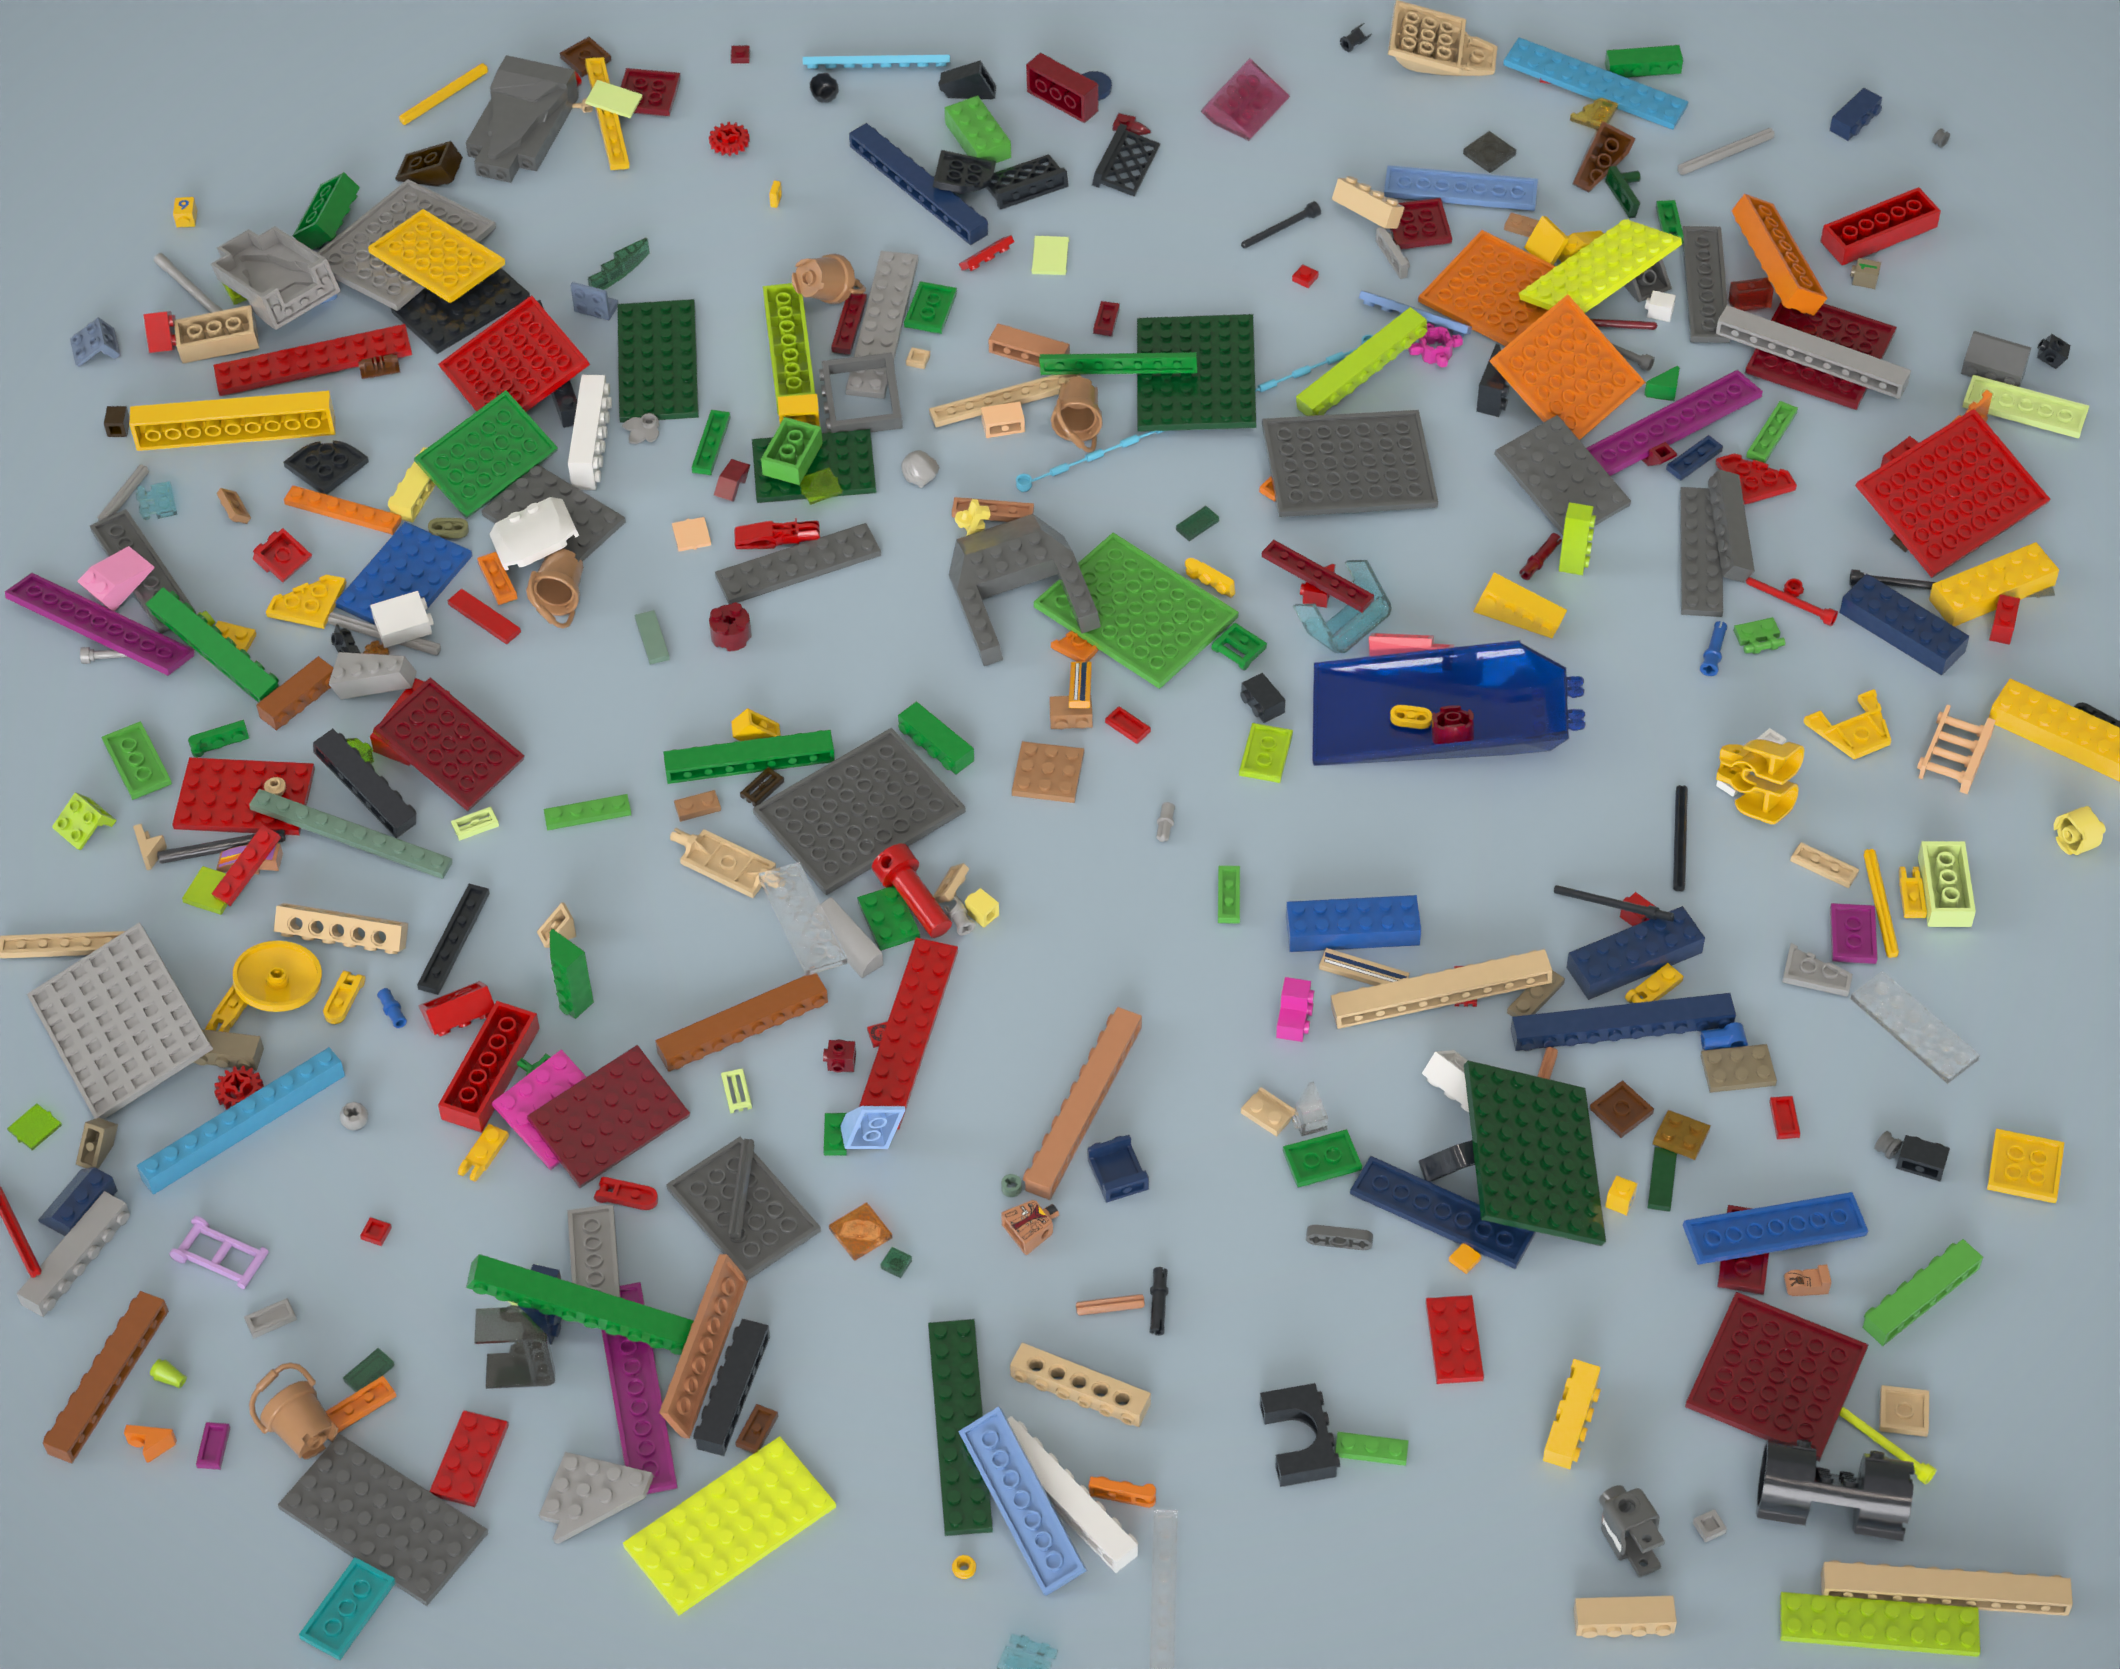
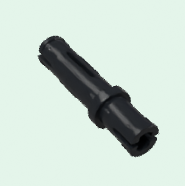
[1149,1267,1169,1336]

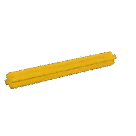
[399,63,488,125]
[1864,849,1899,958]

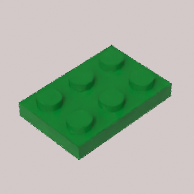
[904,281,957,334]
[857,885,920,951]
[1283,1129,1362,1188]

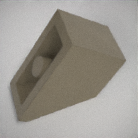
[75,1118,118,1169]

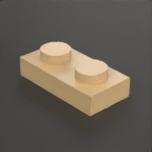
[933,863,969,904]

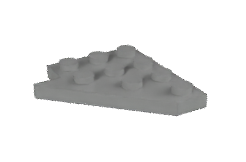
[539,1452,654,1544]

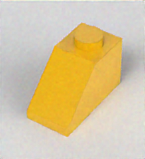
[731,708,781,741]

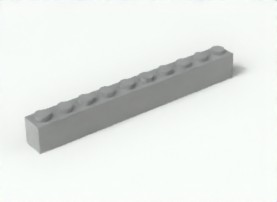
[1716,305,1911,399]

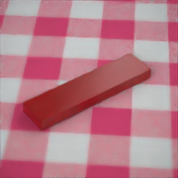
[447,588,521,645]

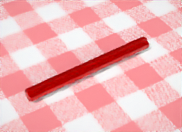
[0,1186,42,1278]

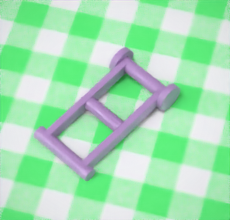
[169,1216,269,1289]

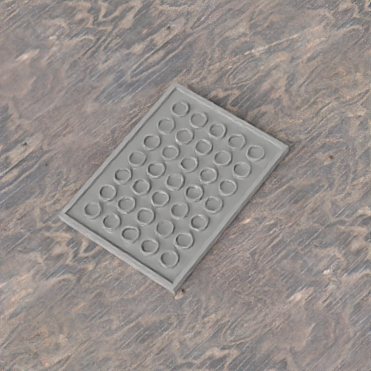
[317,179,496,311]

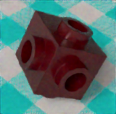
[823,1039,857,1073]

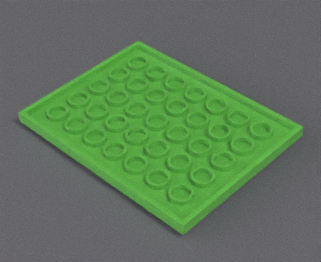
[1034,532,1239,689]

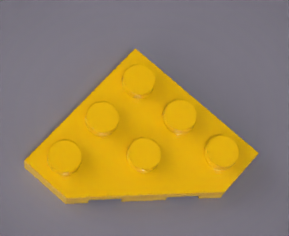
[266,574,347,629]

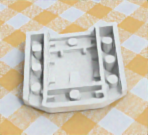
[490,497,579,570]

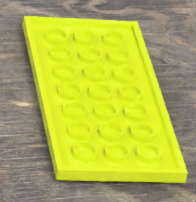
[1519,219,1682,313]
[623,1436,836,1616]

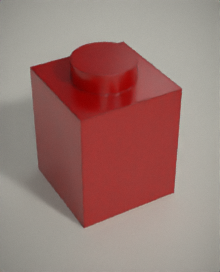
[1620,892,1656,926]

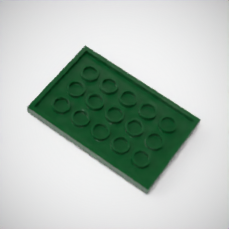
[752,429,876,503]

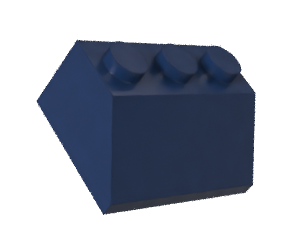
[38,1167,117,1236]

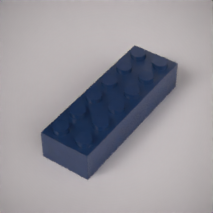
[1839,574,1970,676]
[1566,906,1705,1000]

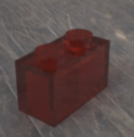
[1728,277,1774,311]

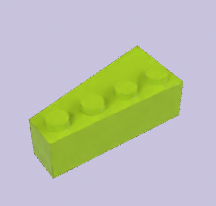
[1559,502,1596,575]

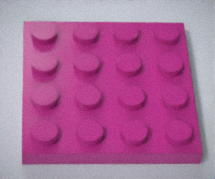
[492,1049,586,1170]

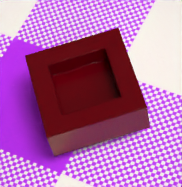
[731,45,750,64]

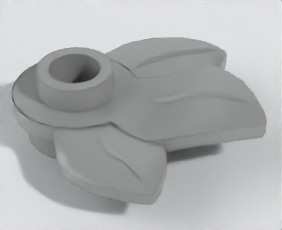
[622,413,659,444]

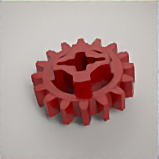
[709,122,750,156]
[214,1066,264,1110]

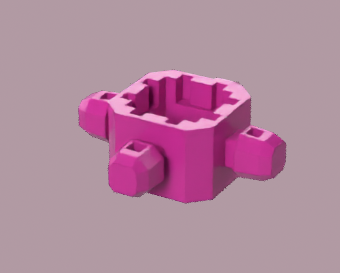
[1408,323,1463,368]

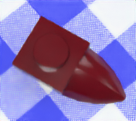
[1113,113,1151,135]

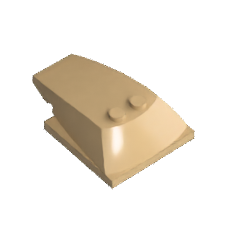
[1388,0,1498,76]

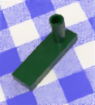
[1605,166,1641,218]

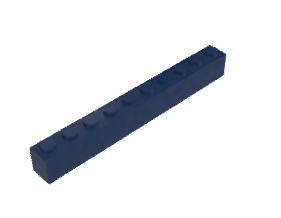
[849,123,988,245]
[1511,993,1736,1051]

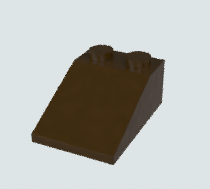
[395,141,463,186]

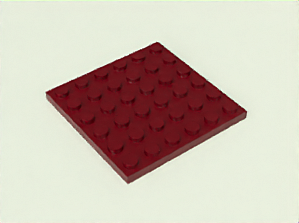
[1745,300,1897,410]
[1685,1292,1869,1462]

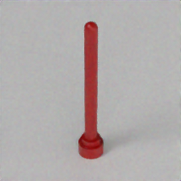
[1746,577,1838,626]

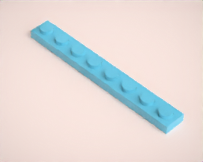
[803,55,950,69]

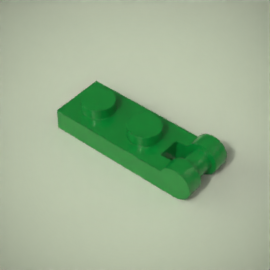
[1656,200,1683,243]
[188,720,249,758]

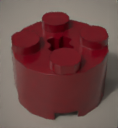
[709,602,752,652]
[1432,705,1474,751]

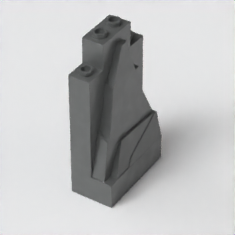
[466,55,579,183]

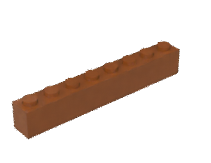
[655,971,828,1072]
[43,1291,169,1464]

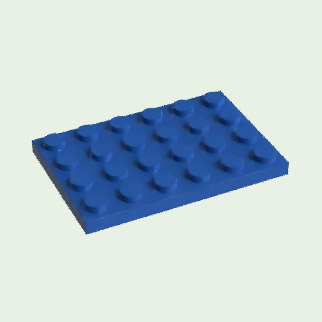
[335,521,472,625]

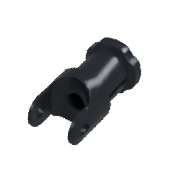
[1340,23,1372,52]

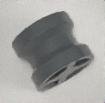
[1874,1131,1903,1160]

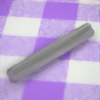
[97,464,149,522]

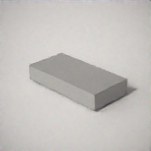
[244,1298,297,1339]

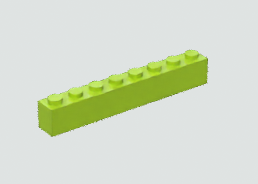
[1296,307,1427,416]

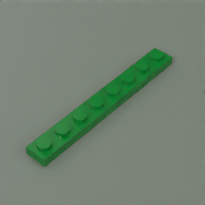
[1039,352,1198,375]

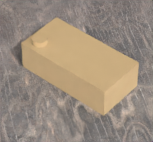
[174,305,259,364]

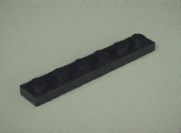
[417,883,490,995]

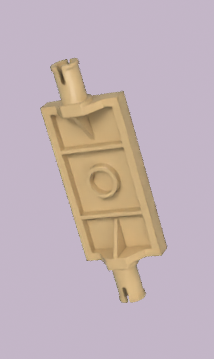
[670,828,786,898]

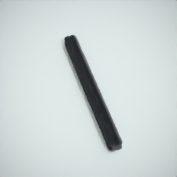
[1673,785,1688,892]
[157,829,286,864]

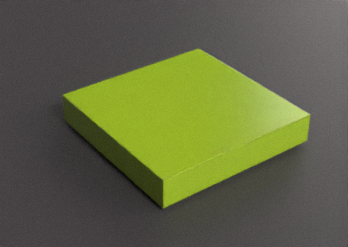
[182,866,227,915]

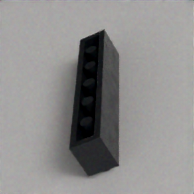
[313,728,417,838]
[693,1319,770,1456]

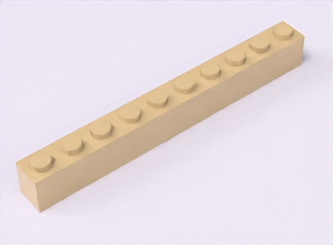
[1331,949,1552,1029]
[1821,1560,2073,1616]

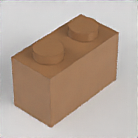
[1049,696,1092,729]

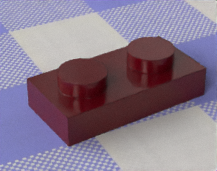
[1093,301,1120,336]

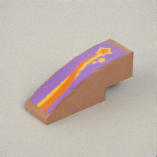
[216,844,283,875]

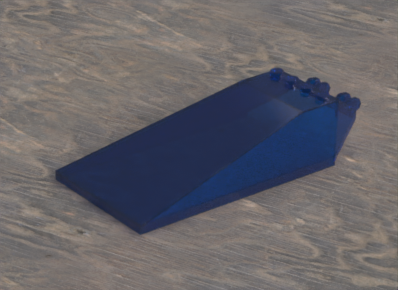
[1312,640,1586,766]

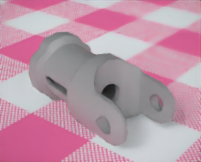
[944,896,975,935]

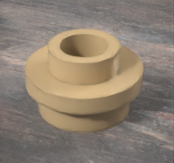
[264,777,286,796]

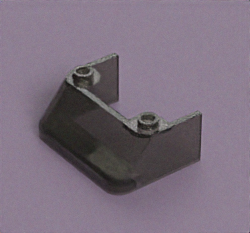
[474,1305,556,1389]

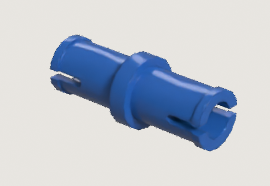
[377,988,407,1028]

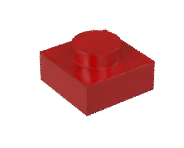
[1292,264,1319,288]

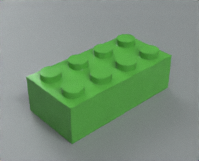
[944,96,1011,163]

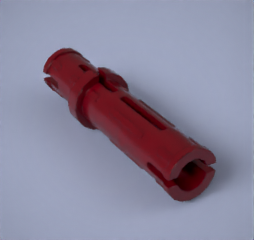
[1519,533,1562,580]

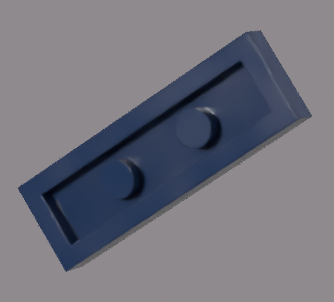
[1666,435,1723,481]

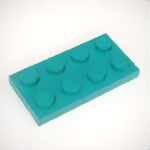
[298,1557,395,1661]

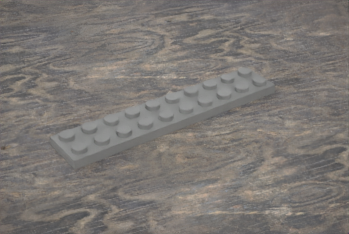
[846,251,919,399]

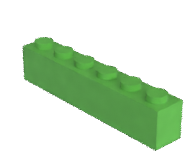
[1862,1239,1983,1346]

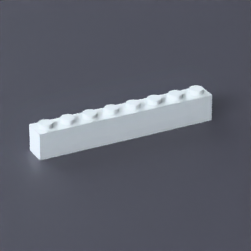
[1007,1416,1138,1573]

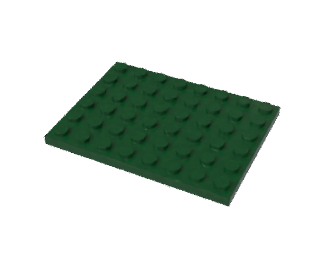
[1137,314,1256,432]
[1464,1060,1606,1246]

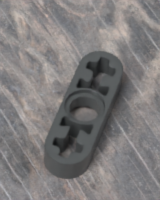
[1306,1225,1373,1250]

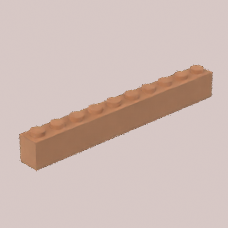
[1023,1007,1142,1200]

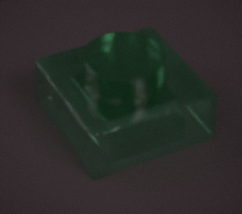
[880,1247,912,1278]

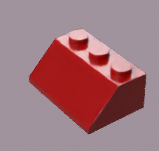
[418,981,494,1036]

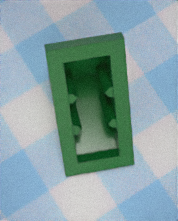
[1644,365,1680,401]

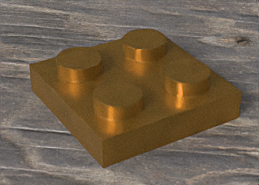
[1653,1110,1711,1160]

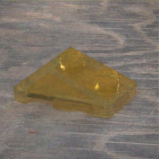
[1570,98,1618,129]

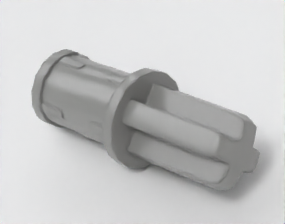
[1156,802,1175,842]

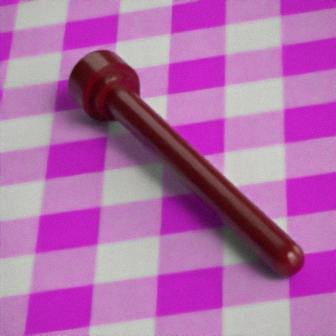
[1589,318,1658,330]

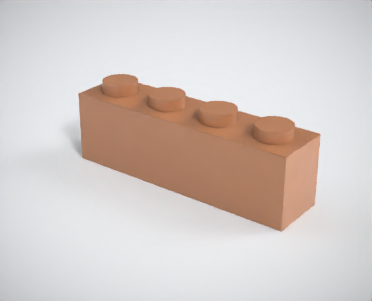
[989,323,1070,367]

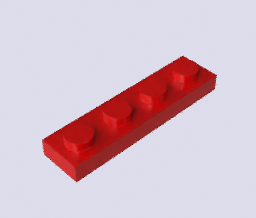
[211,825,281,906]

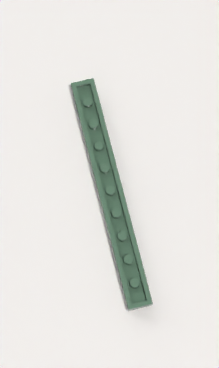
[249,789,452,879]

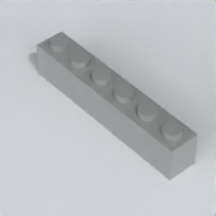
[17,1191,130,1317]

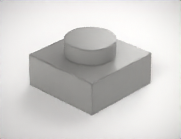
[1693,1509,1727,1542]

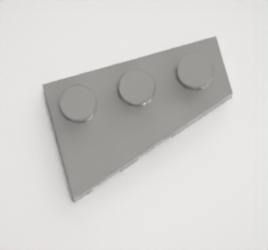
[1782,943,1853,997]

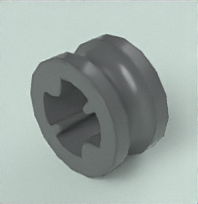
[1932,128,1950,148]

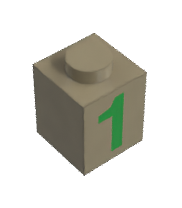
[1850,258,1881,289]

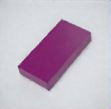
[196,1422,230,1470]

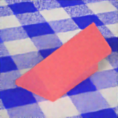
[1369,633,1454,671]

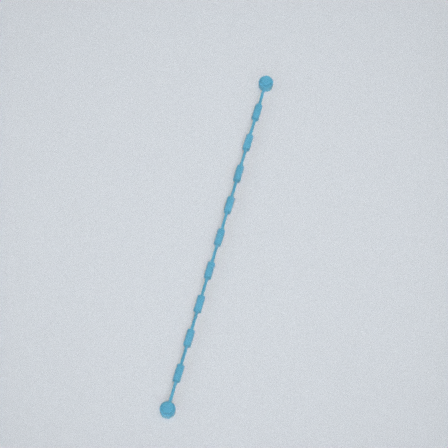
[1016,334,1374,492]

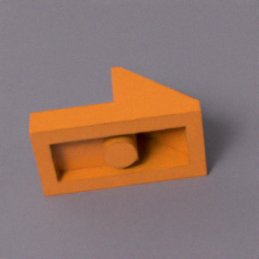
[124,1425,177,1463]

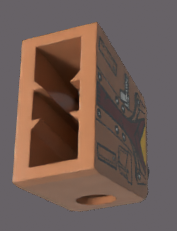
[1001,1200,1059,1255]

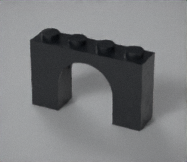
[1259,1383,1340,1487]

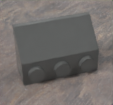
[1961,331,2031,387]

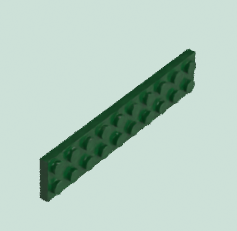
[928,1319,993,1536]

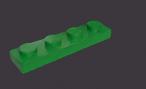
[691,410,731,475]

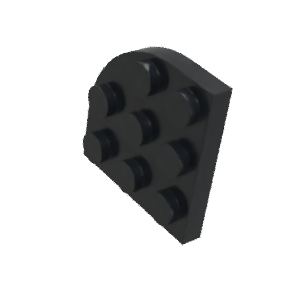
[933,150,996,194]
[283,440,369,495]

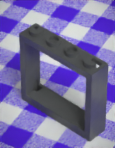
[819,352,903,433]

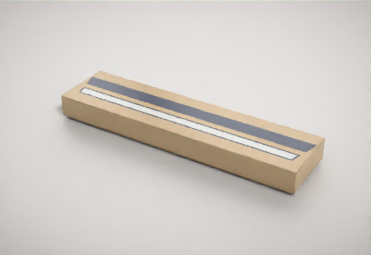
[1319,948,1410,986]

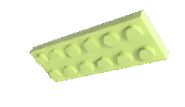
[1962,375,2089,438]

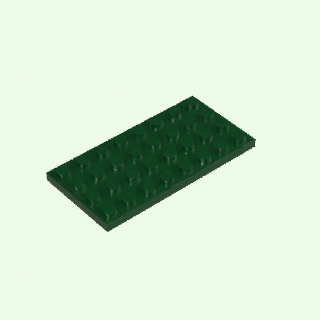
[617,299,699,423]

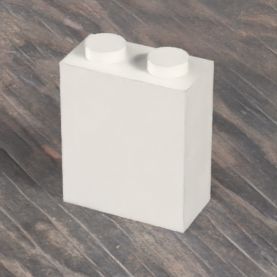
[370,591,434,648]

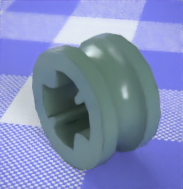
[1001,1174,1022,1197]

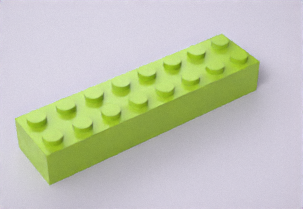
[763,283,815,415]

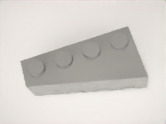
[329,652,417,700]

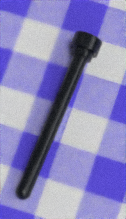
[1241,201,1321,248]
[1849,569,1936,590]

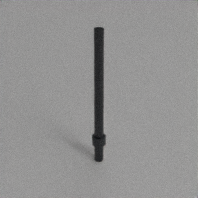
[1554,885,1675,922]

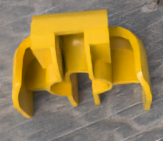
[1716,739,1805,824]

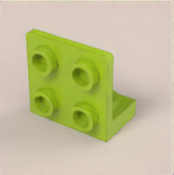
[52,792,117,850]

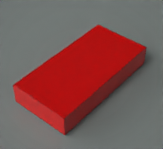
[1105,706,1151,744]
[1769,1096,1800,1139]

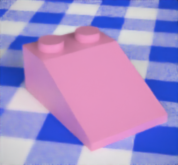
[77,546,155,611]

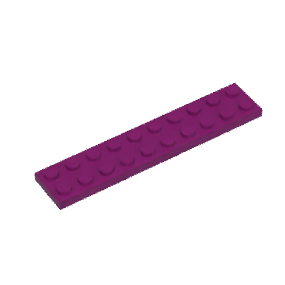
[1586,370,1763,476]
[5,573,194,676]
[601,1282,678,1494]

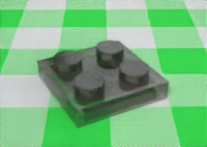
[1463,131,1516,173]

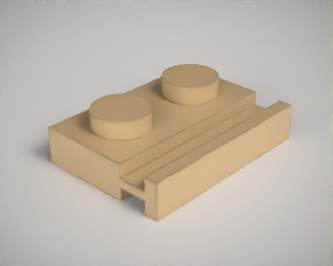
[1241,1087,1296,1137]

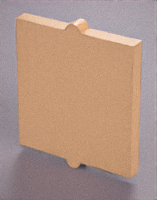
[672,517,711,551]

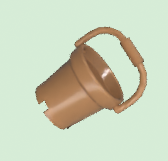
[792,254,866,305]
[1051,377,1103,453]
[526,549,584,629]
[249,1362,338,1460]

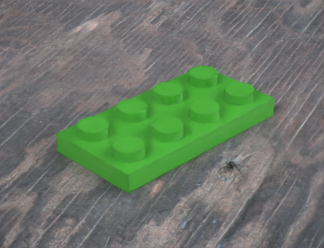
[101,721,172,800]

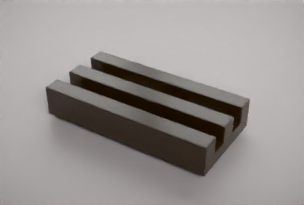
[740,767,784,807]

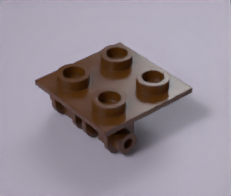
[358,354,400,379]

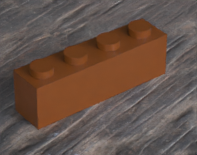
[256,656,334,731]

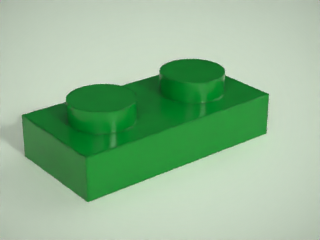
[823,1113,847,1156]

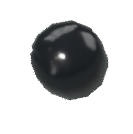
[809,73,839,103]

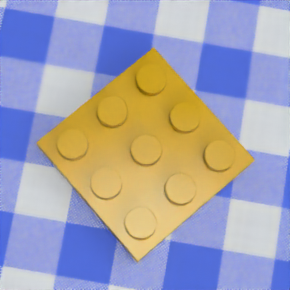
[1987,1129,2065,1203]

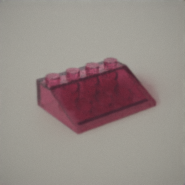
[1200,58,1290,141]

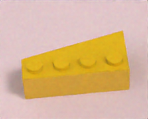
[1473,572,1567,638]
[1543,1359,1601,1469]

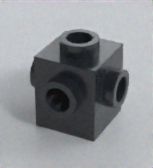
[2037,334,2071,369]

